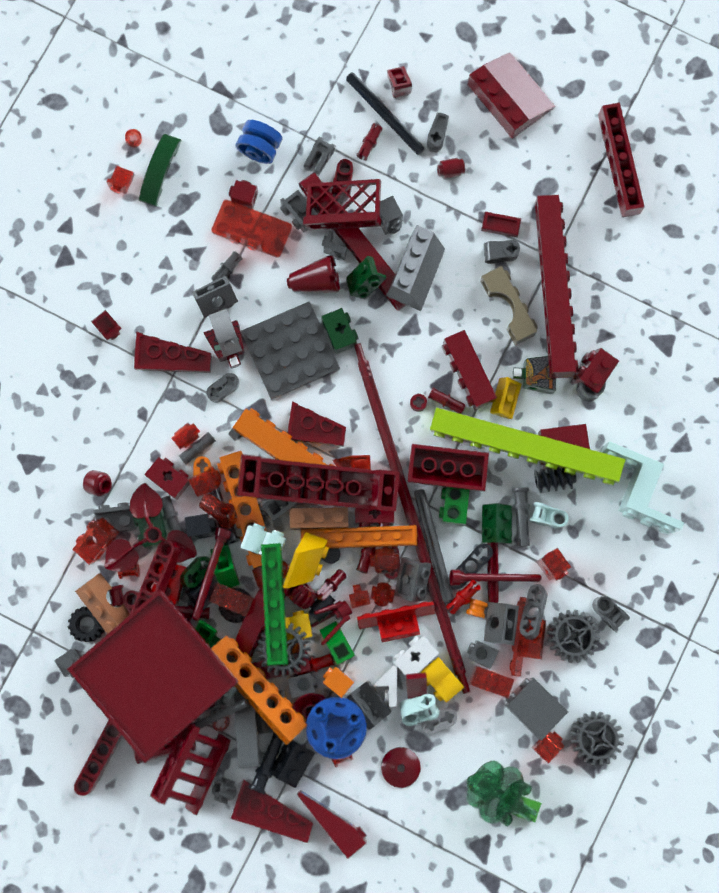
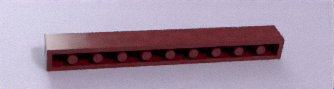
[534,195,579,379]

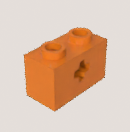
[322,667,354,698]

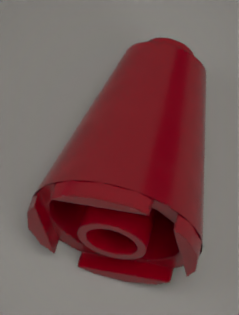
[287,255,340,293]

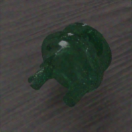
[466,760,537,826]

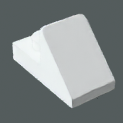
[373,666,397,707]

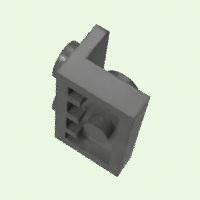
[93,502,137,535]
[394,557,431,602]

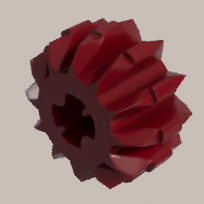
[284,583,317,609]

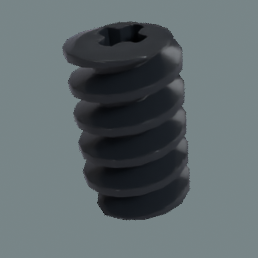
[534,467,577,493]

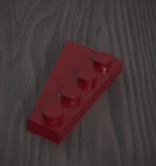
[134,332,212,373]
[231,779,313,843]

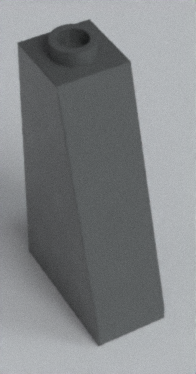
[234,692,262,769]

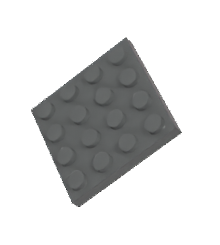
[241,301,340,400]

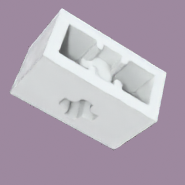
[394,636,439,676]

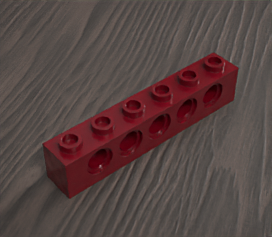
[598,102,645,218]

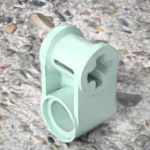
[529,502,569,529]
[400,694,440,726]

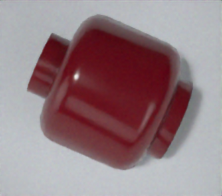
[83,470,112,497]

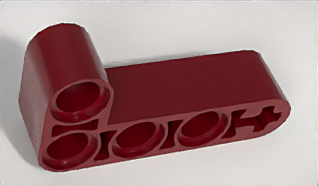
[231,587,286,659]

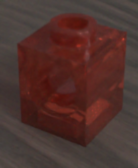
[531,731,565,764]

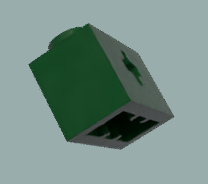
[321,308,359,354]

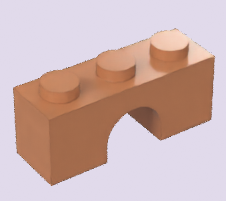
[289,507,348,530]
[75,573,129,634]

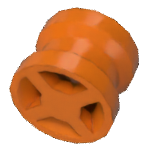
[466,598,488,619]

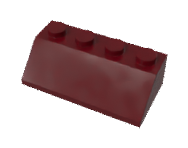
[407,444,489,492]

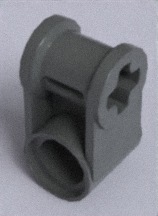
[483,240,520,264]
[592,596,630,632]

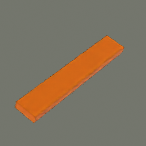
[301,525,417,549]

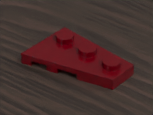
[288,401,346,447]

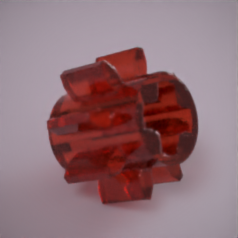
[370,582,395,607]

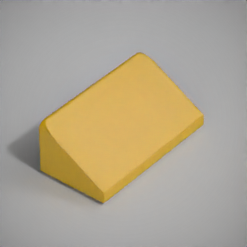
[490,377,522,419]

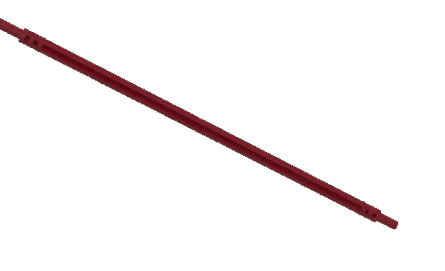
[354,343,471,694]

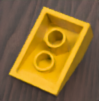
[283,532,329,589]

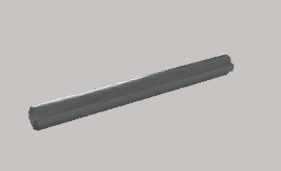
[414,489,454,602]

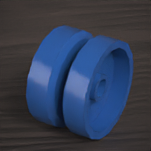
[235,120,283,164]

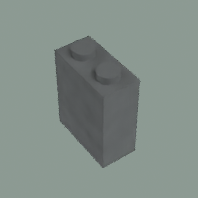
[504,677,568,741]

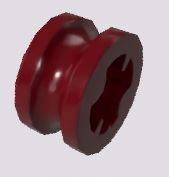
[410,393,427,412]

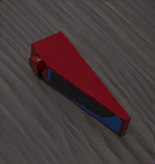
[297,790,367,859]

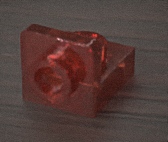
[106,166,135,194]

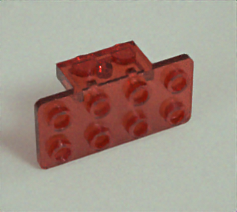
[211,200,292,258]

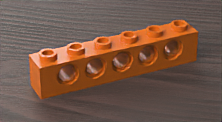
[217,451,267,569]
[211,635,307,745]

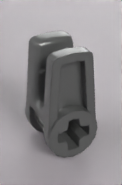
[426,113,449,152]
[304,136,336,176]

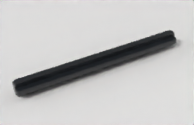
[346,72,425,155]

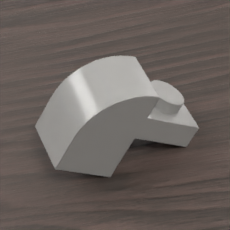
[209,309,242,357]

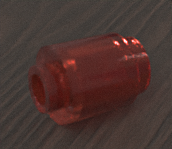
[171,422,200,450]

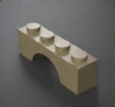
[480,266,538,346]

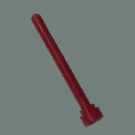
[192,527,231,621]
[449,570,542,585]

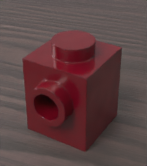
[229,180,259,209]

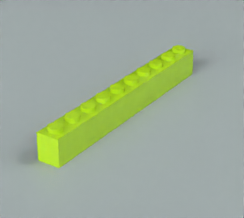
[430,407,625,486]

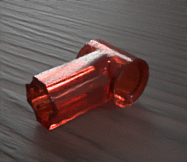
[199,494,235,529]

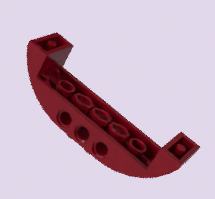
[237,455,400,511]

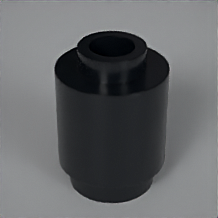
[308,595,336,622]

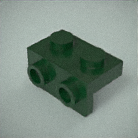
[346,256,386,299]
[482,503,512,544]

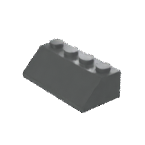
[386,225,445,311]

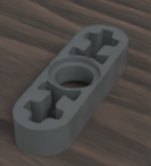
[519,584,548,640]

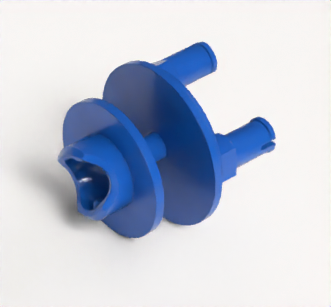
[306,697,367,759]

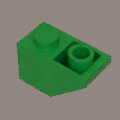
[319,621,355,665]

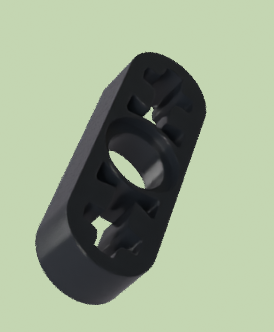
[449,543,494,589]

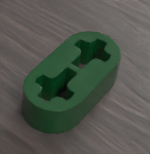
[180,556,210,588]

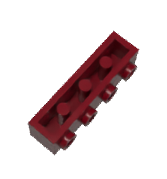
[442,330,497,411]

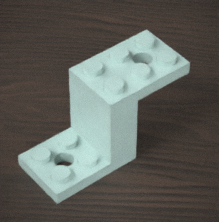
[600,441,684,535]

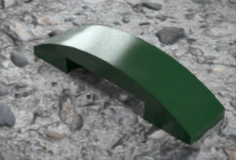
[138,134,182,206]

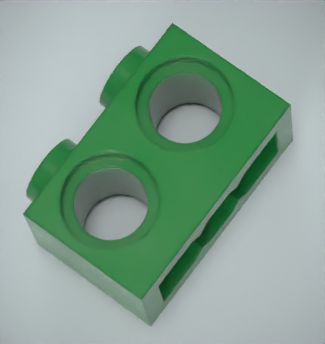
[439,487,470,526]

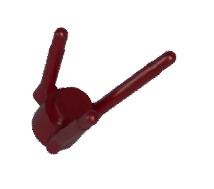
[311,600,352,646]

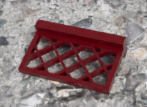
[303,179,381,230]

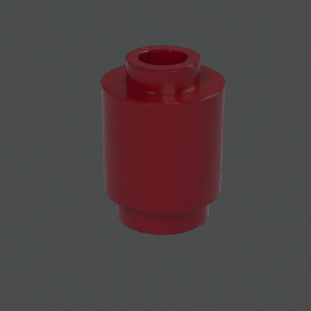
[437,158,465,180]

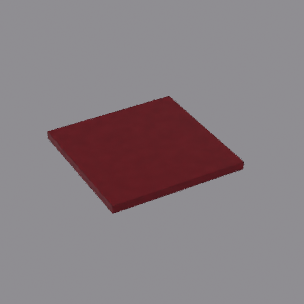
[67,589,239,763]

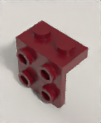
[570,348,619,393]

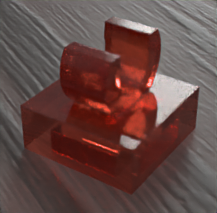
[349,584,371,609]

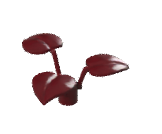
[104,483,197,572]

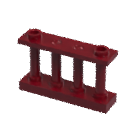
[150,723,232,815]

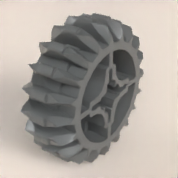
[546,610,600,663]
[257,623,311,677]
[570,711,624,766]

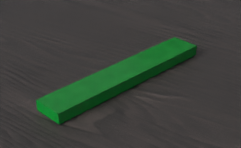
[261,543,288,666]

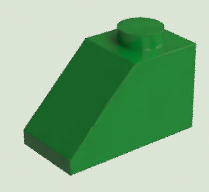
[210,545,240,591]

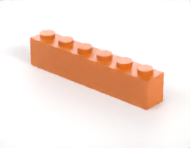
[232,408,334,466]

